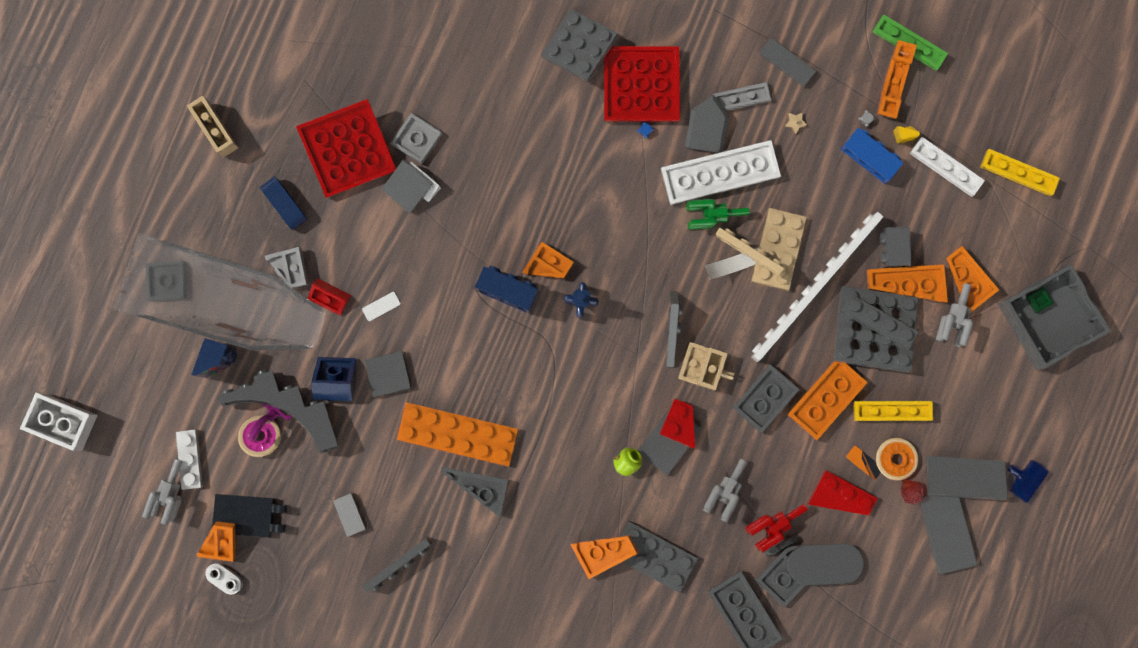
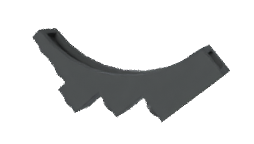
[217,370,339,454]

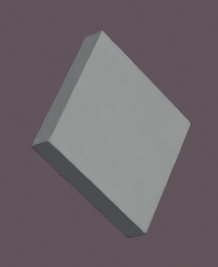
[390,113,443,165]

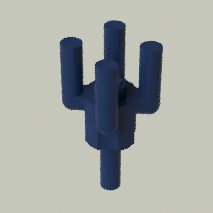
[564,282,599,319]

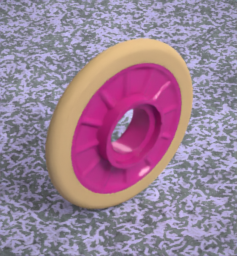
[238,415,281,457]

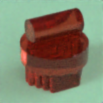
[900,479,923,505]

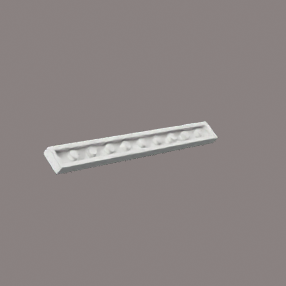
[751,212,883,362]

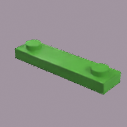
[872,14,948,71]

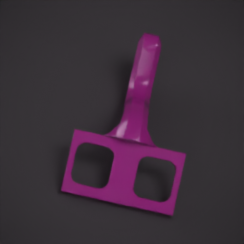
[247,404,292,442]

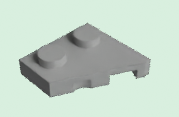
[265,247,309,289]

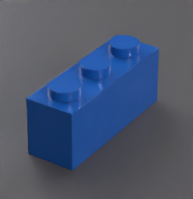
[840,128,903,184]

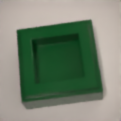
[1026,287,1054,313]

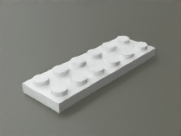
[661,140,781,205]

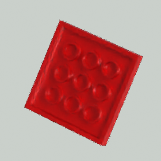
[604,46,680,122]
[296,99,396,198]

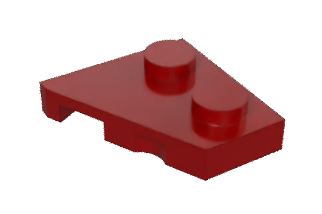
[660,398,695,449]

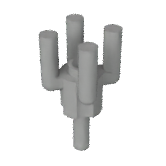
[935,283,973,348]
[142,459,182,525]
[703,459,747,523]

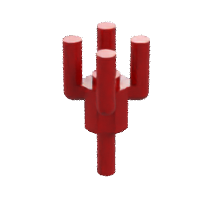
[744,504,808,553]

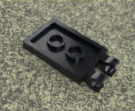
[212,494,288,538]

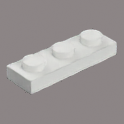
[176,430,203,490]

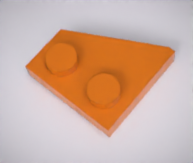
[197,521,236,562]

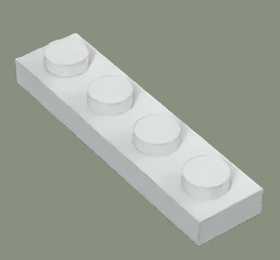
[909,137,985,197]

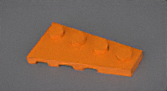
[866,264,948,303]

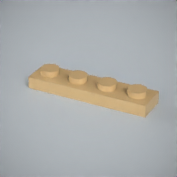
[716,228,785,278]

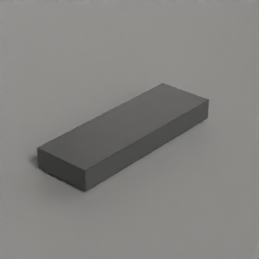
[759,38,816,87]

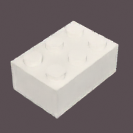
[20,393,98,451]

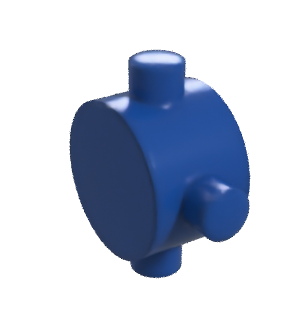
[637,122,654,139]

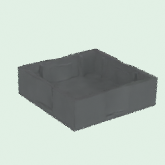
[997,264,1111,370]

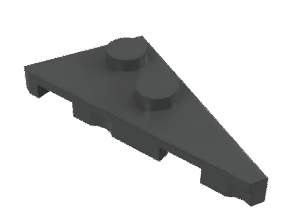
[441,467,508,517]

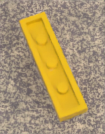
[980,149,1060,196]
[853,401,933,421]

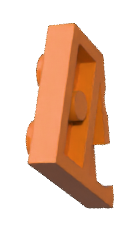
[522,242,574,278]

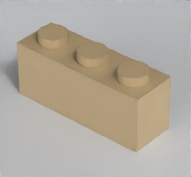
[187,96,239,158]

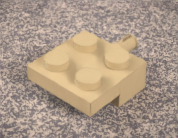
[678,342,735,391]

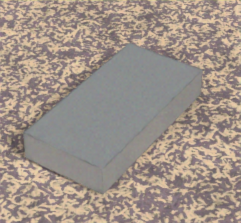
[333,493,366,537]

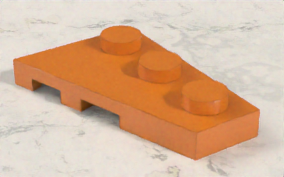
[946,246,999,313]
[570,535,639,579]

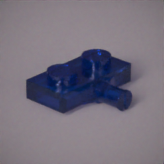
[1008,460,1049,503]

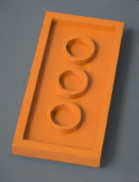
[787,362,868,440]

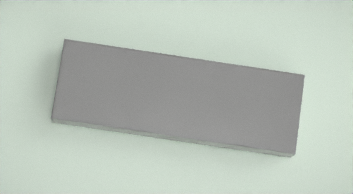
[712,82,772,111]

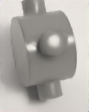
[858,111,875,127]

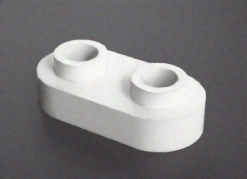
[206,563,243,595]

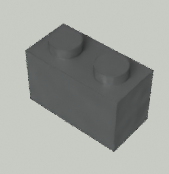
[879,227,911,268]

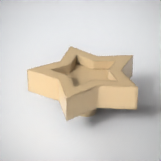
[785,113,807,134]

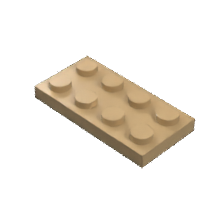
[751,208,806,291]

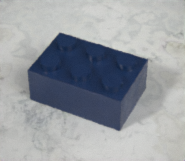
[475,265,539,314]

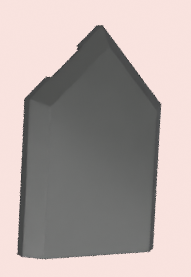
[685,94,729,153]

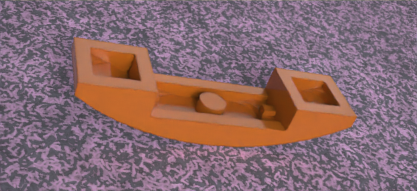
[877,40,917,119]

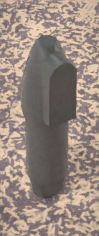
[765,535,798,556]

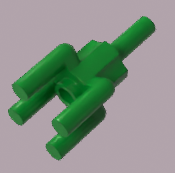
[686,199,750,230]

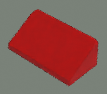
[307,279,351,316]

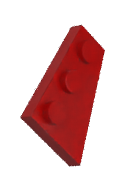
[807,470,878,516]

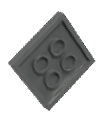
[541,9,618,83]

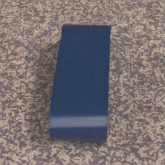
[259,176,307,230]

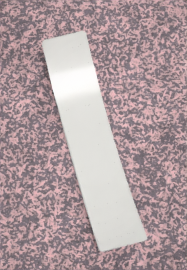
[705,247,759,279]

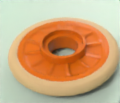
[876,438,918,480]

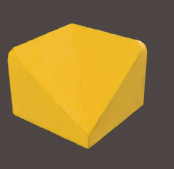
[893,126,920,144]

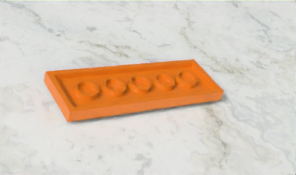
[397,402,518,467]

